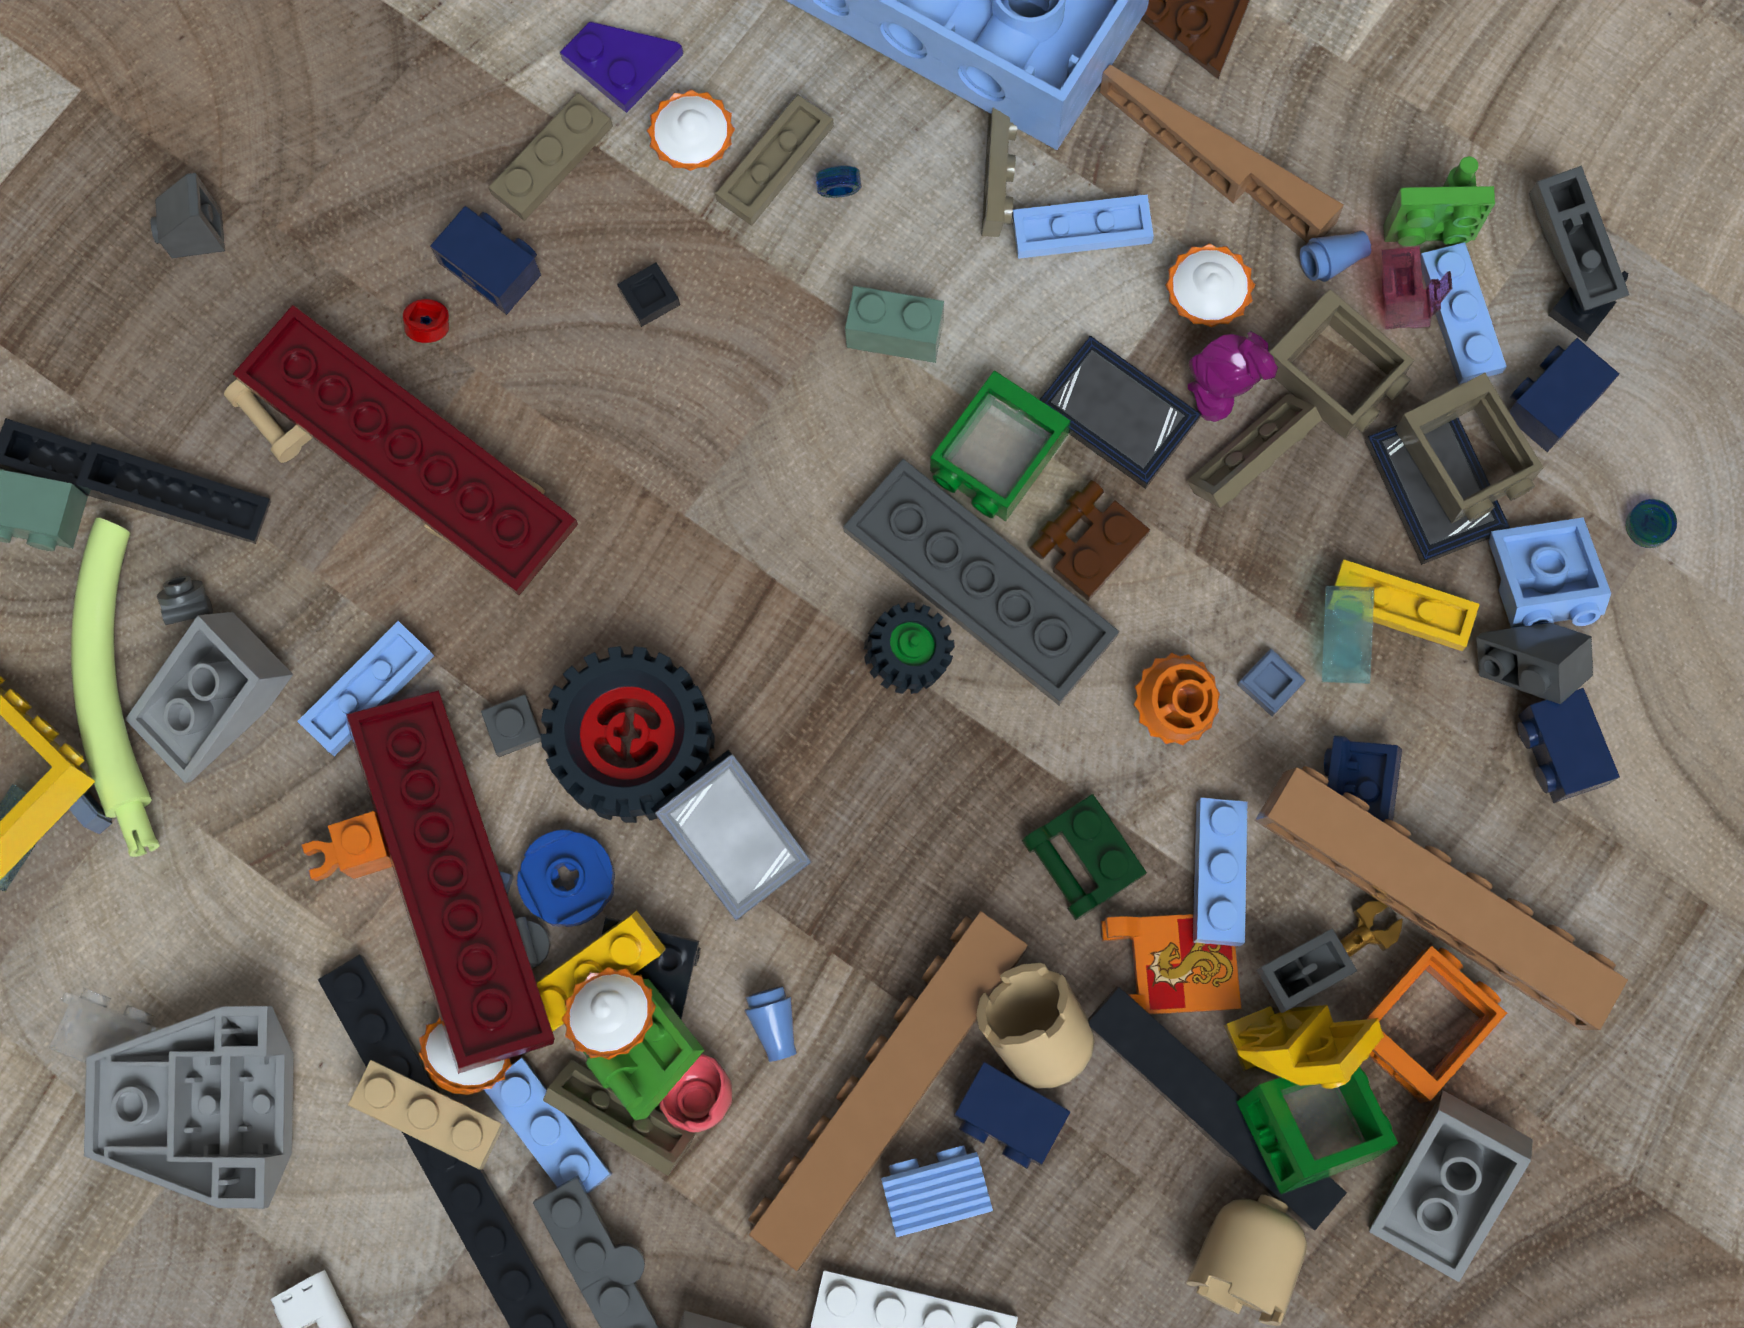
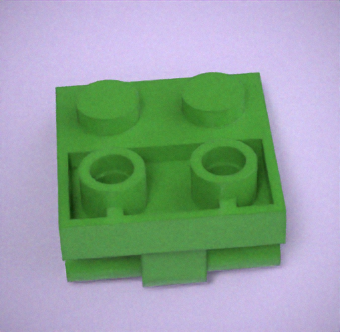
[1383,156,1495,246]
[583,979,705,1120]

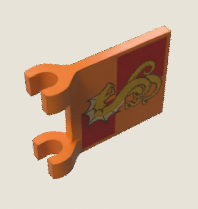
[1100,914,1242,1015]

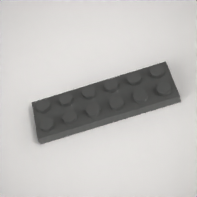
[843,459,1119,706]

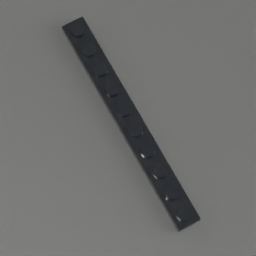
[318,954,571,1328]

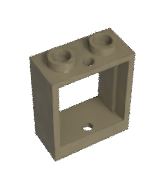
[1269,289,1414,439]
[1395,373,1544,523]

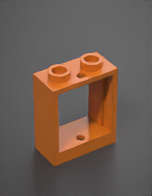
[1361,946,1507,1103]

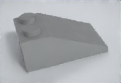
[125,612,293,783]
[1369,1090,1533,1282]

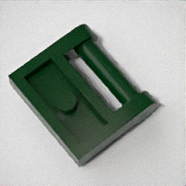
[1022,794,1147,921]

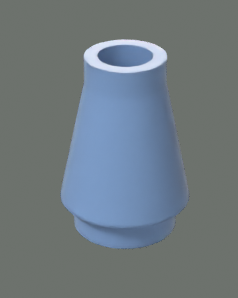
[1300,230,1371,282]
[744,986,797,1062]

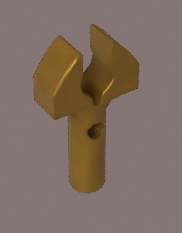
[1340,901,1403,957]

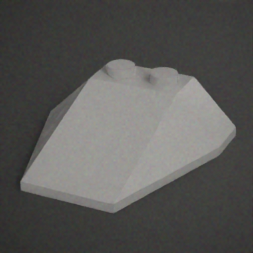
[84,1006,294,1209]

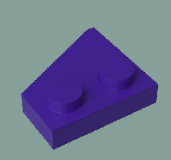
[560,22,683,113]

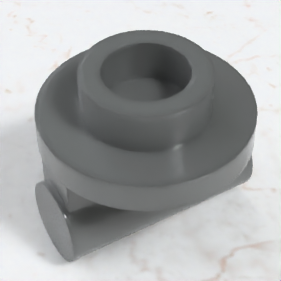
[157,576,213,625]
[515,917,550,969]

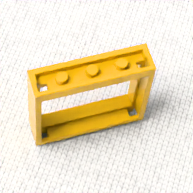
[0,675,95,880]

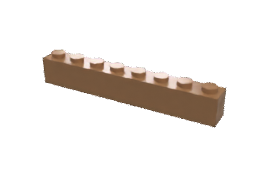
[1255,766,1628,1030]
[748,911,1028,1271]

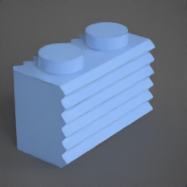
[881,1145,993,1237]

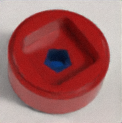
[403,299,449,343]

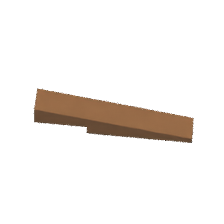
[1100,65,1344,243]

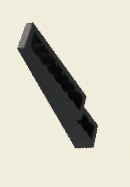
[0,418,271,544]
[1088,986,1347,1230]

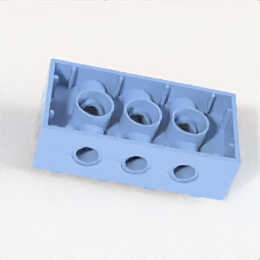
[786,0,1149,150]

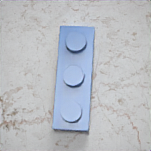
[1012,195,1154,259]
[1418,242,1507,384]
[297,621,434,756]
[1193,798,1248,946]
[484,1058,612,1193]

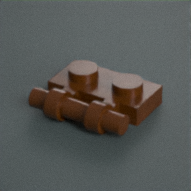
[1029,480,1150,601]

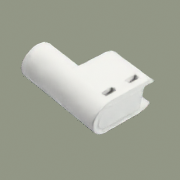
[271,1270,353,1328]

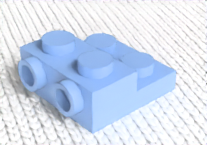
[1489,517,1611,628]

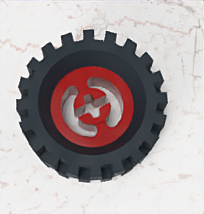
[540,646,715,823]

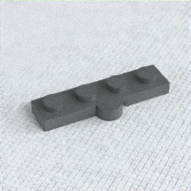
[533,1176,661,1328]

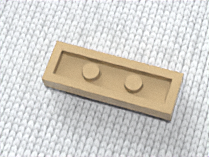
[348,1060,505,1170]

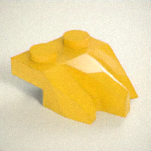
[1237,1005,1384,1089]

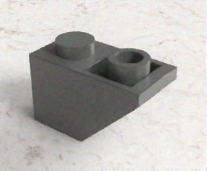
[1476,623,1593,704]

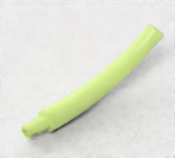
[71,518,160,857]

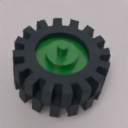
[864,602,955,694]

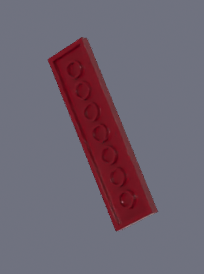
[233,305,578,595]
[346,690,555,1074]

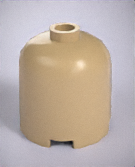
[976,963,1095,1088]
[1186,1195,1307,1326]

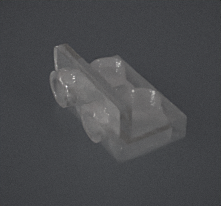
[49,988,162,1063]

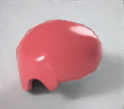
[660,1054,732,1133]

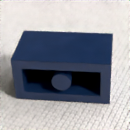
[430,206,541,315]
[1509,338,1620,453]
[1518,688,1620,803]
[954,1062,1070,1169]

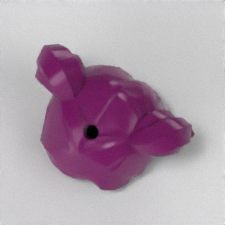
[1188,331,1278,422]

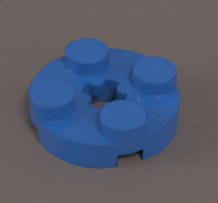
[517,830,615,927]

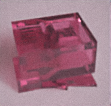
[1381,246,1453,330]

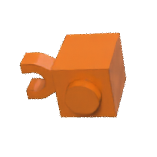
[302,811,392,881]

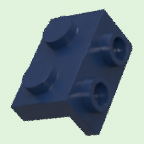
[1324,735,1402,822]

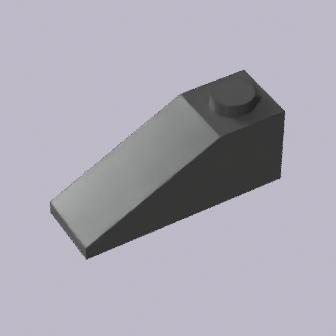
[1529,165,1630,312]

